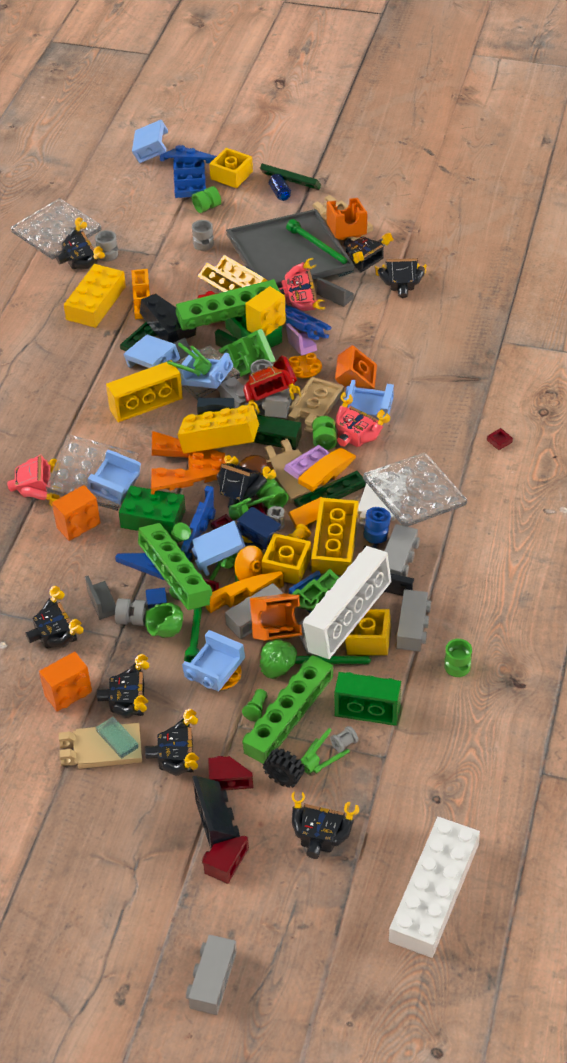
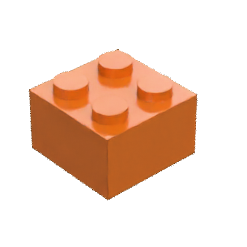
[52,485,101,541]
[39,651,92,712]

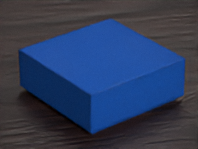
[146,587,167,609]

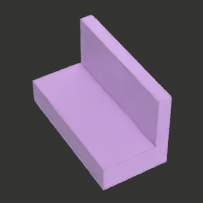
[286,323,317,355]

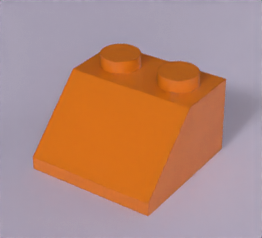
[335,345,377,390]

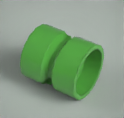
[192,186,221,213]
[312,416,337,450]
[256,479,289,509]
[444,639,472,677]

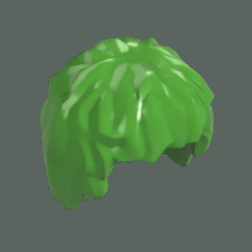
[145,603,184,638]
[260,639,297,679]

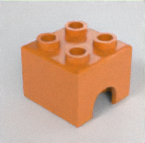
[327,198,367,240]
[250,594,302,641]

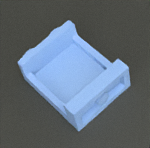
[132,120,168,163]
[124,334,180,368]
[178,350,233,389]
[342,380,394,420]
[87,450,141,505]
[192,521,246,576]
[182,630,245,692]

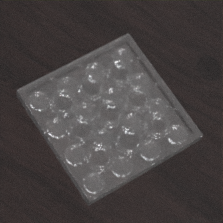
[11,198,102,260]
[46,434,139,511]
[363,452,467,527]

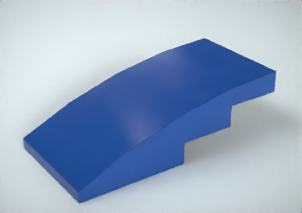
[173,159,206,198]

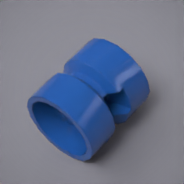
[363,507,391,543]

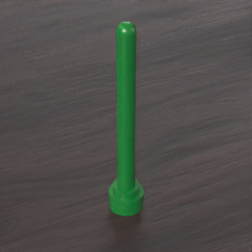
[286,219,347,264]
[184,607,202,663]
[295,656,371,664]

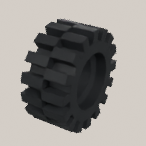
[263,748,305,788]

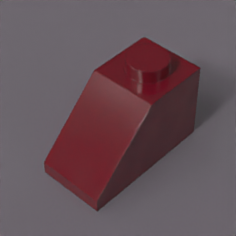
[208,756,254,790]
[202,835,249,884]

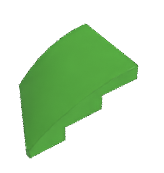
[219,329,276,377]
[292,569,339,611]

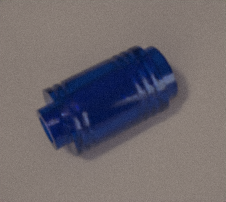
[268,174,291,201]

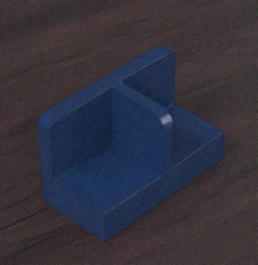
[237,507,281,550]

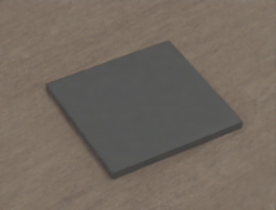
[226,209,354,288]

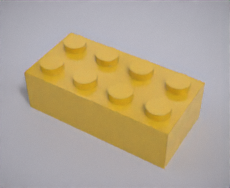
[63,264,126,328]
[106,360,183,423]
[177,405,259,454]
[311,498,359,575]

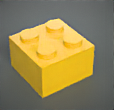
[209,148,253,188]
[245,286,286,336]
[261,533,311,584]
[345,609,391,655]

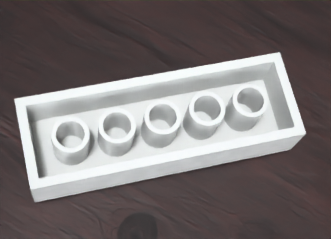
[303,546,391,659]
[389,817,480,958]

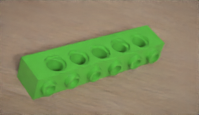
[176,279,280,331]
[138,523,212,610]
[242,655,333,764]

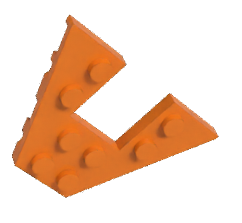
[151,431,226,495]

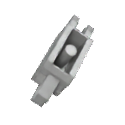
[217,375,257,414]

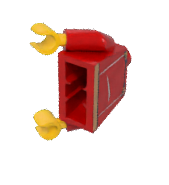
[243,366,301,414]

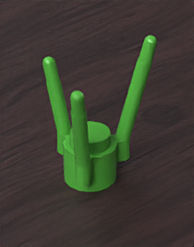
[167,343,212,376]
[229,494,275,520]
[209,553,239,582]
[300,728,350,774]

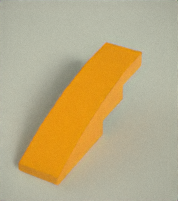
[131,269,150,320]
[298,448,356,492]
[206,571,284,613]

